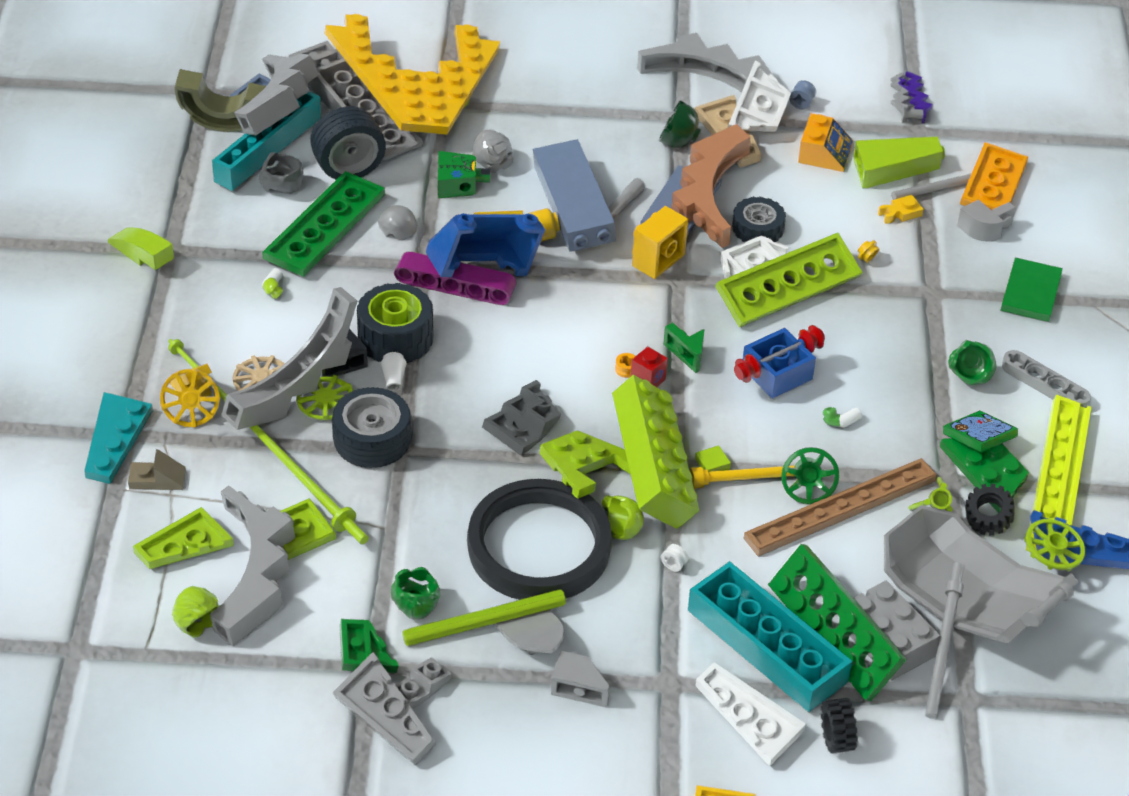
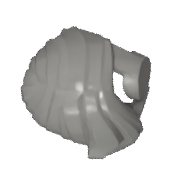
[472,129,513,173]

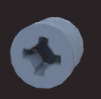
[789,80,816,109]

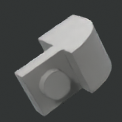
[957,200,1016,241]

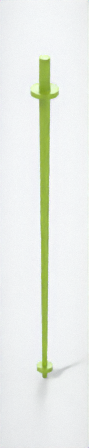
[168,339,369,545]

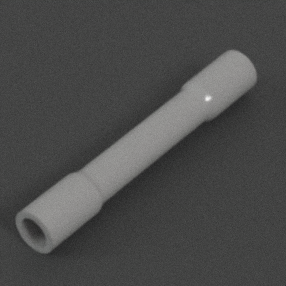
[608,178,645,219]

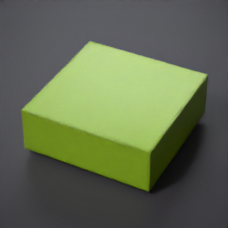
[695,445,731,472]

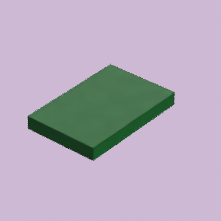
[1000,257,1063,322]

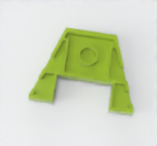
[539,430,631,499]

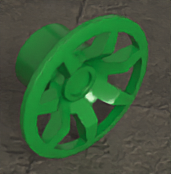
[781,447,840,504]

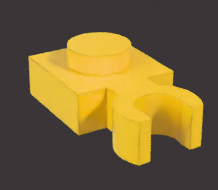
[878,195,924,224]

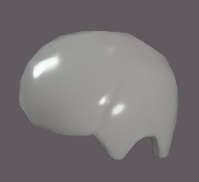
[378,205,417,240]

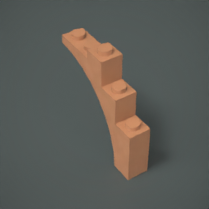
[671,124,751,248]

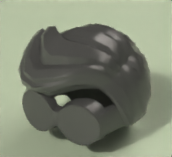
[259,152,304,193]

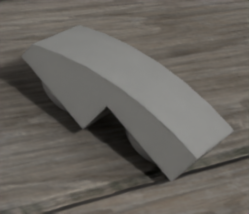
[395,657,452,710]

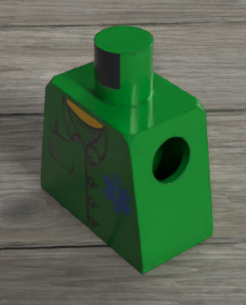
[438,151,490,198]

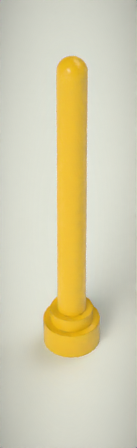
[689,465,795,489]

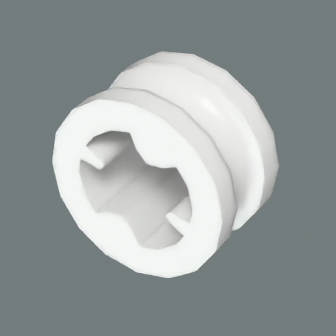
[661,544,689,572]

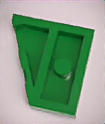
[339,619,398,673]

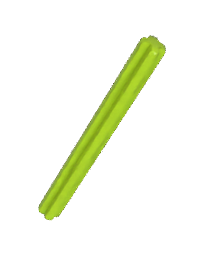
[402,590,566,646]

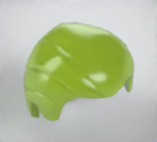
[601,495,644,540]

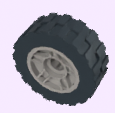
[732,196,786,242]

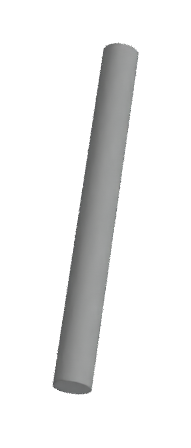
[891,173,972,200]

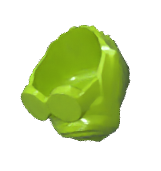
[172,586,219,638]

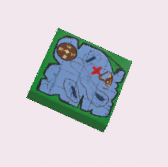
[943,410,1018,452]

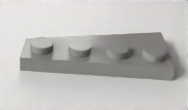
[332,652,435,765]

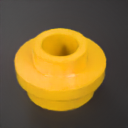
[857,240,880,263]

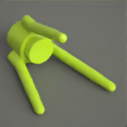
[908,477,953,512]

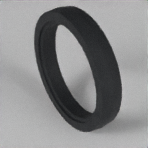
[467,479,612,600]

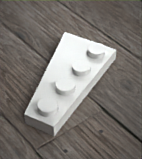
[696,662,806,766]

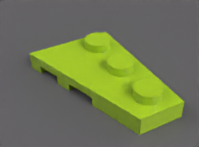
[133,507,234,569]

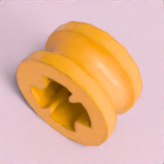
[615,353,635,378]

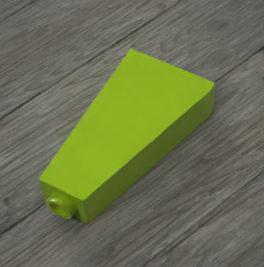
[853,137,945,189]

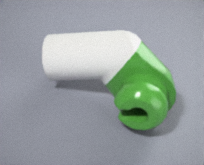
[823,407,862,428]

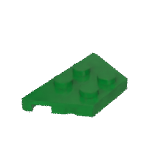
[940,438,1029,513]

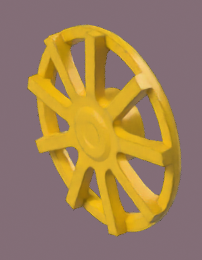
[160,369,220,428]

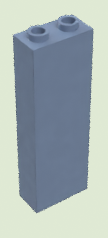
[533,139,616,252]

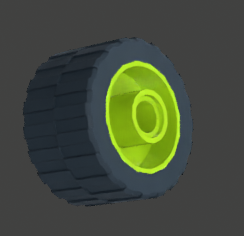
[357,283,434,363]

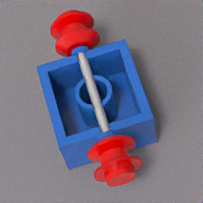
[734,325,825,399]

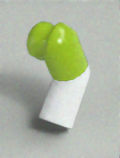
[262,268,283,299]

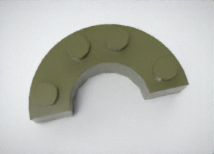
[175,69,266,132]

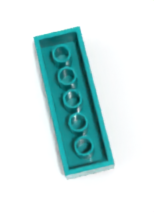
[687,561,852,713]

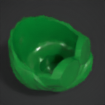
[948,340,997,385]
[391,567,440,620]

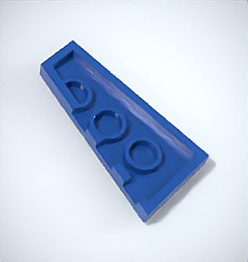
[1030,510,1129,569]

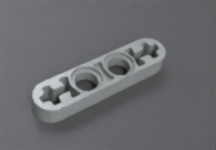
[1002,350,1091,408]

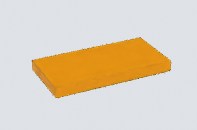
[960,142,1029,210]

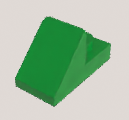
[663,322,705,373]

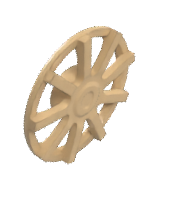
[233,355,285,391]

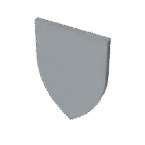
[495,610,564,655]

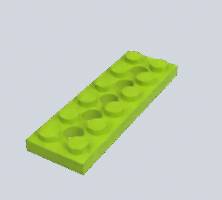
[715,232,863,327]

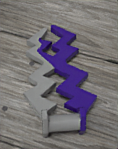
[890,71,933,123]

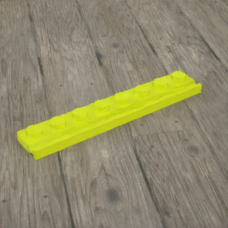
[1025,394,1091,563]

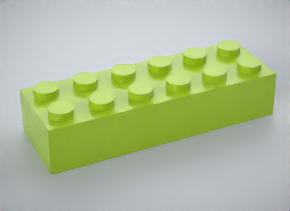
[612,375,699,529]

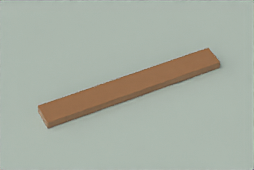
[743,458,937,557]

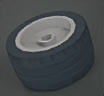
[310,106,386,180]
[332,387,412,468]

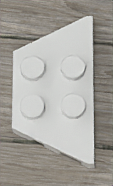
[727,60,791,132]
[721,236,788,278]

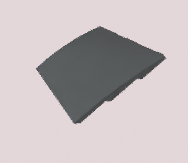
[482,380,561,455]

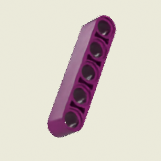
[394,251,517,305]

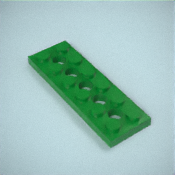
[262,171,385,277]
[768,544,907,701]

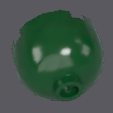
[659,100,701,148]

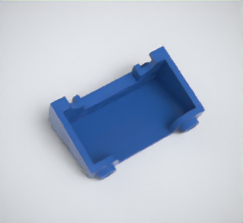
[426,213,545,277]

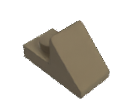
[128,449,186,490]

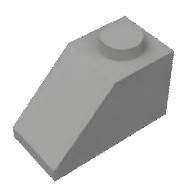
[551,651,609,708]

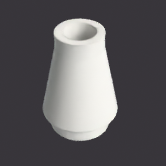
[381,352,406,392]

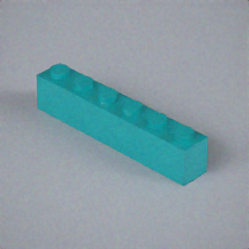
[212,91,321,191]

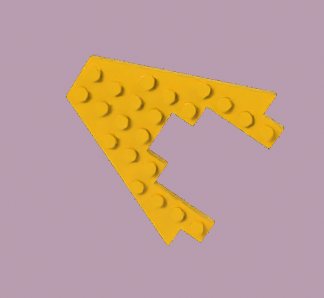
[325,14,500,134]

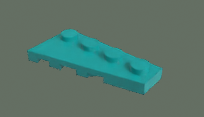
[84,392,153,484]

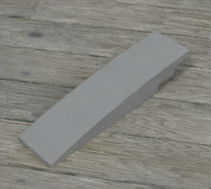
[289,40,423,161]

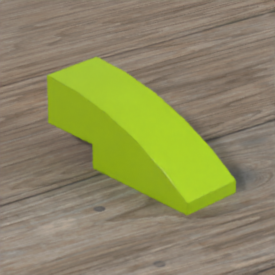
[108,227,174,270]

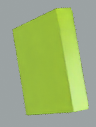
[280,498,336,560]

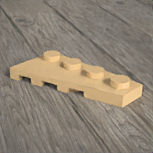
[695,95,761,168]

